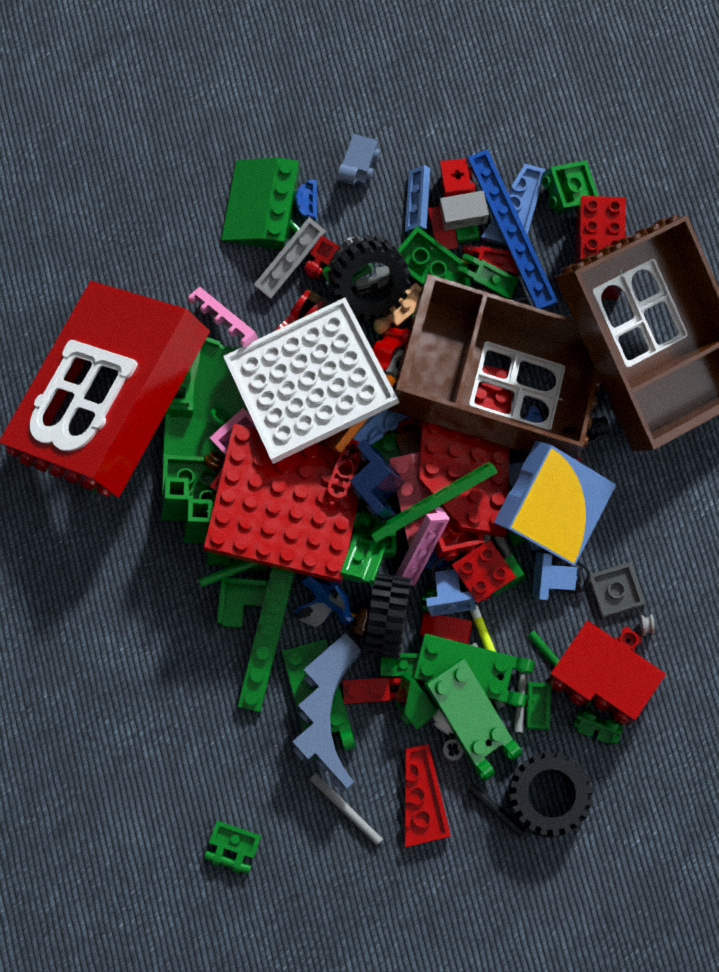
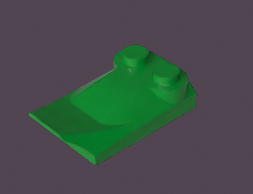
[398,226,471,287]

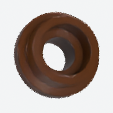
[204,451,225,472]

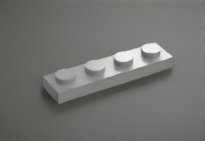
[253,217,326,299]

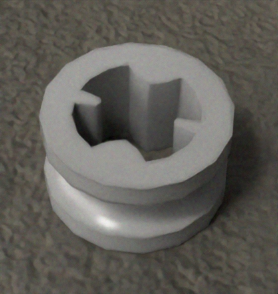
[640,614,655,636]
[443,739,464,761]

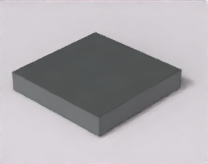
[590,562,646,619]

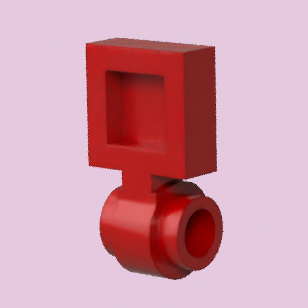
[303,235,341,280]

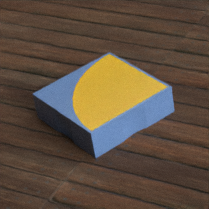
[494,440,616,566]

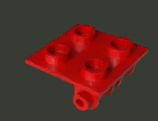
[452,540,516,603]

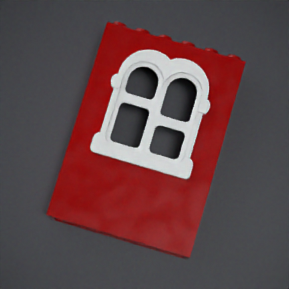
[0,280,210,498]

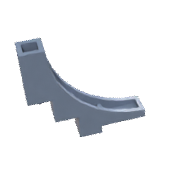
[292,633,361,792]

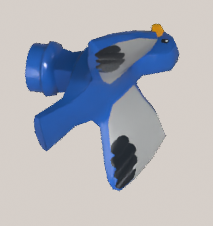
[293,576,357,627]

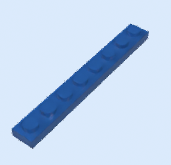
[467,149,558,310]

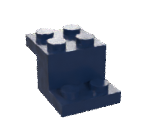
[350,439,405,521]

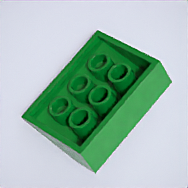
[221,157,300,250]

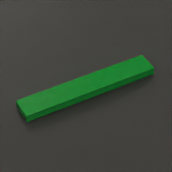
[370,462,498,543]

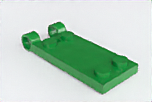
[414,633,535,708]
[282,639,356,761]
[424,658,523,781]

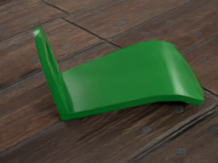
[210,381,249,426]

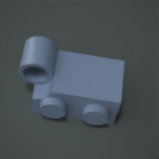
[337,133,381,188]

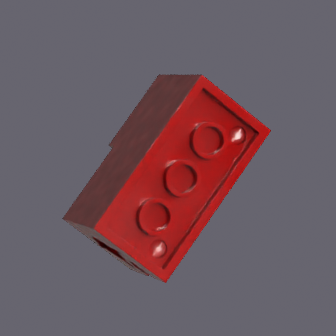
[575,196,626,300]
[547,620,666,725]

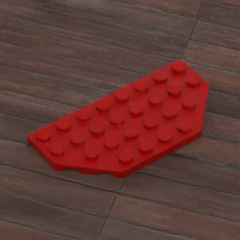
[417,365,512,537]

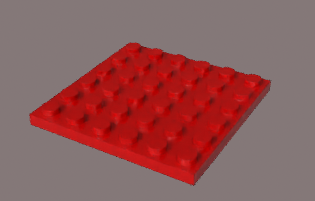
[203,424,366,583]

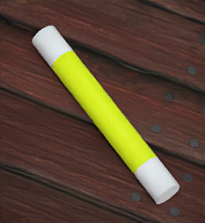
[470,606,496,652]

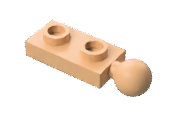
[373,282,422,335]

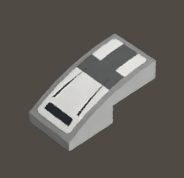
[355,266,390,295]

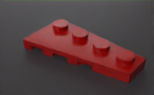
[405,744,451,848]

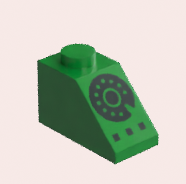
[396,671,438,729]

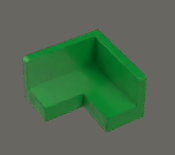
[217,577,268,629]

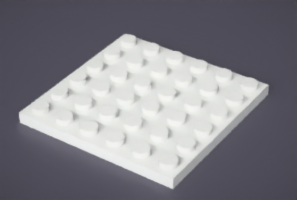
[223,298,399,464]

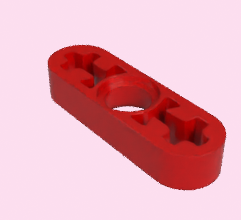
[326,440,362,502]

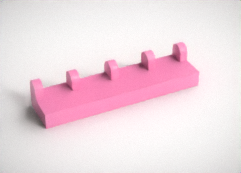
[188,287,259,347]
[395,507,450,586]

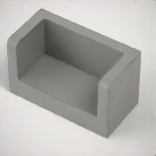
[439,191,489,231]

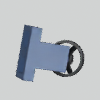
[532,551,591,600]
[426,558,476,617]

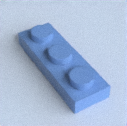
[405,165,430,234]

